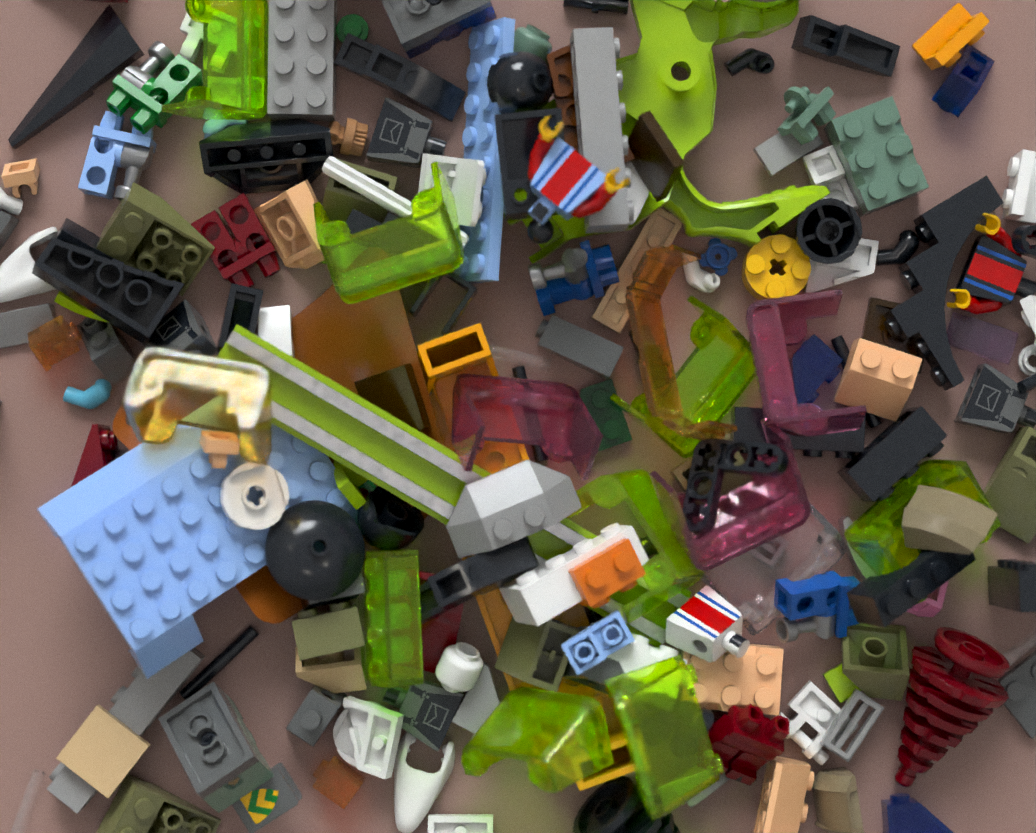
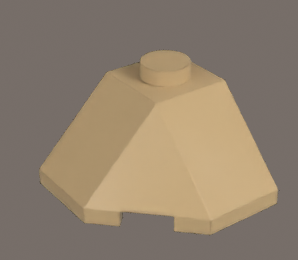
[295,616,367,694]

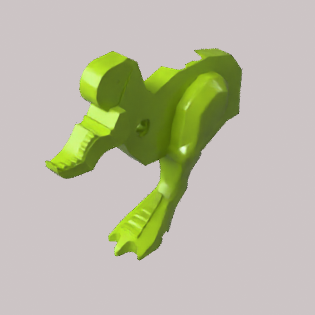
[504,0,830,264]

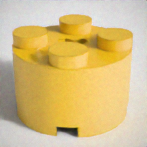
[742,234,811,303]

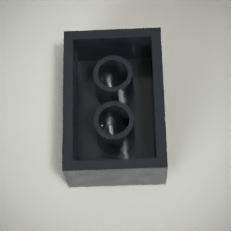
[837,406,948,502]

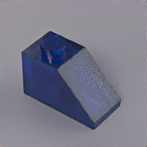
[932,44,995,117]
[881,793,954,833]

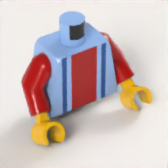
[527,115,630,225]

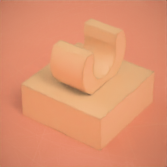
[1,158,40,198]
[200,430,240,469]

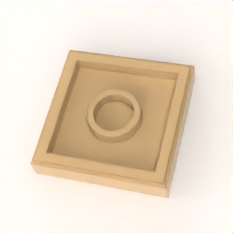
[56,704,151,798]

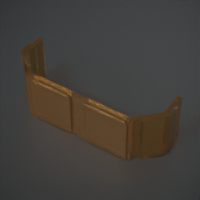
[625,245,738,440]

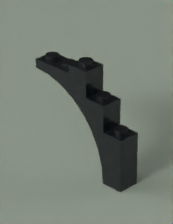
[883,175,1004,391]

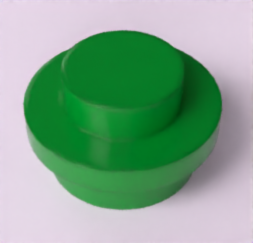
[336,14,369,43]

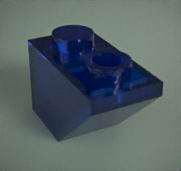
[788,334,843,410]

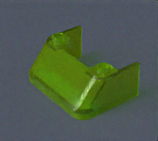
[162,0,269,120]
[313,162,464,304]
[610,295,763,458]
[566,469,706,624]

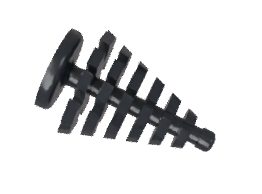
[573,776,680,833]

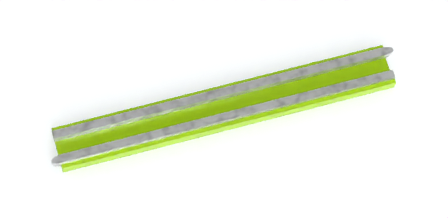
[197,324,692,648]

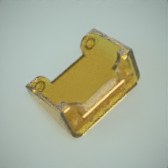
[121,347,272,465]

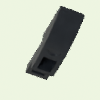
[334,33,466,122]
[406,536,540,624]

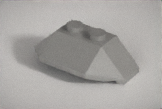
[446,459,582,558]

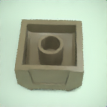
[902,485,998,555]
[812,767,864,833]

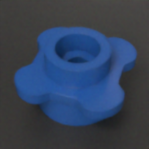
[699,238,737,276]

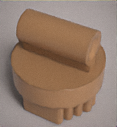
[328,118,369,156]

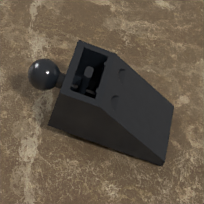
[494,108,565,244]

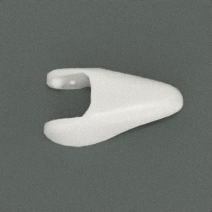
[0,227,58,303]
[394,732,455,833]

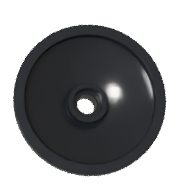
[265,500,365,601]

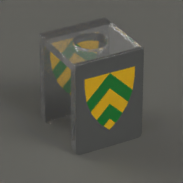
[232,762,303,833]

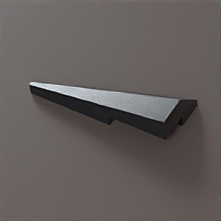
[8,5,145,149]

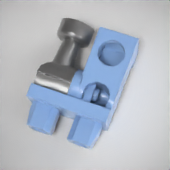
[78,111,157,201]

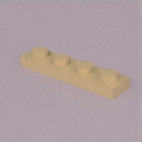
[592,208,683,334]

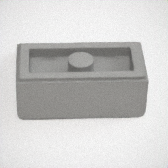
[0,303,60,349]

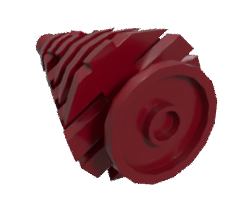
[895,627,1010,787]

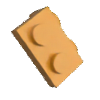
[912,3,990,70]

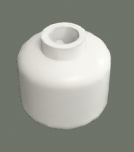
[435,642,483,693]

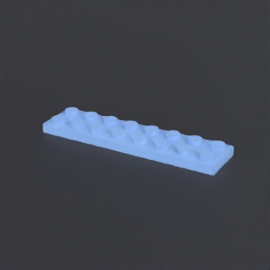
[454,17,515,284]

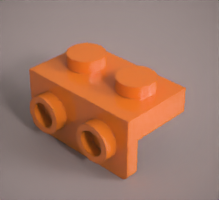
[568,538,646,609]

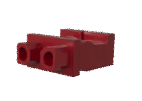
[190,193,281,288]
[696,704,789,786]

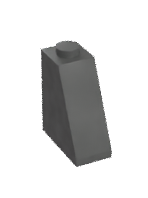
[535,315,624,380]

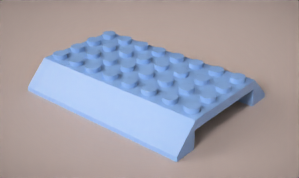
[37,394,358,679]

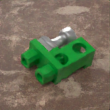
[106,41,203,134]

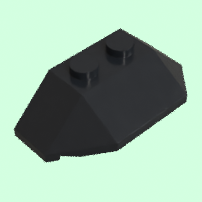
[199,119,334,194]

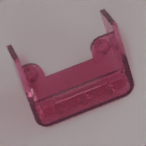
[745,289,867,436]
[451,373,603,481]
[649,418,811,571]

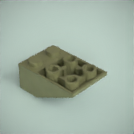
[96,182,215,296]
[977,426,1036,544]
[97,774,221,833]

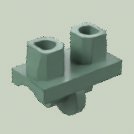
[777,86,836,145]

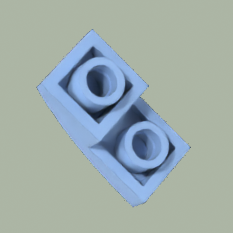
[561,610,635,675]

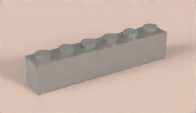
[569,27,634,233]
[47,647,206,814]

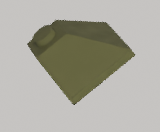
[841,623,910,701]

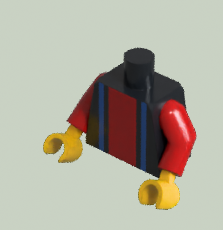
[947,213,1036,315]

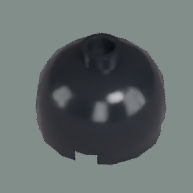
[487,51,553,114]
[795,198,863,264]
[357,486,424,551]

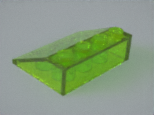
[362,549,424,688]

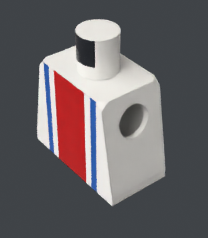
[666,585,750,662]

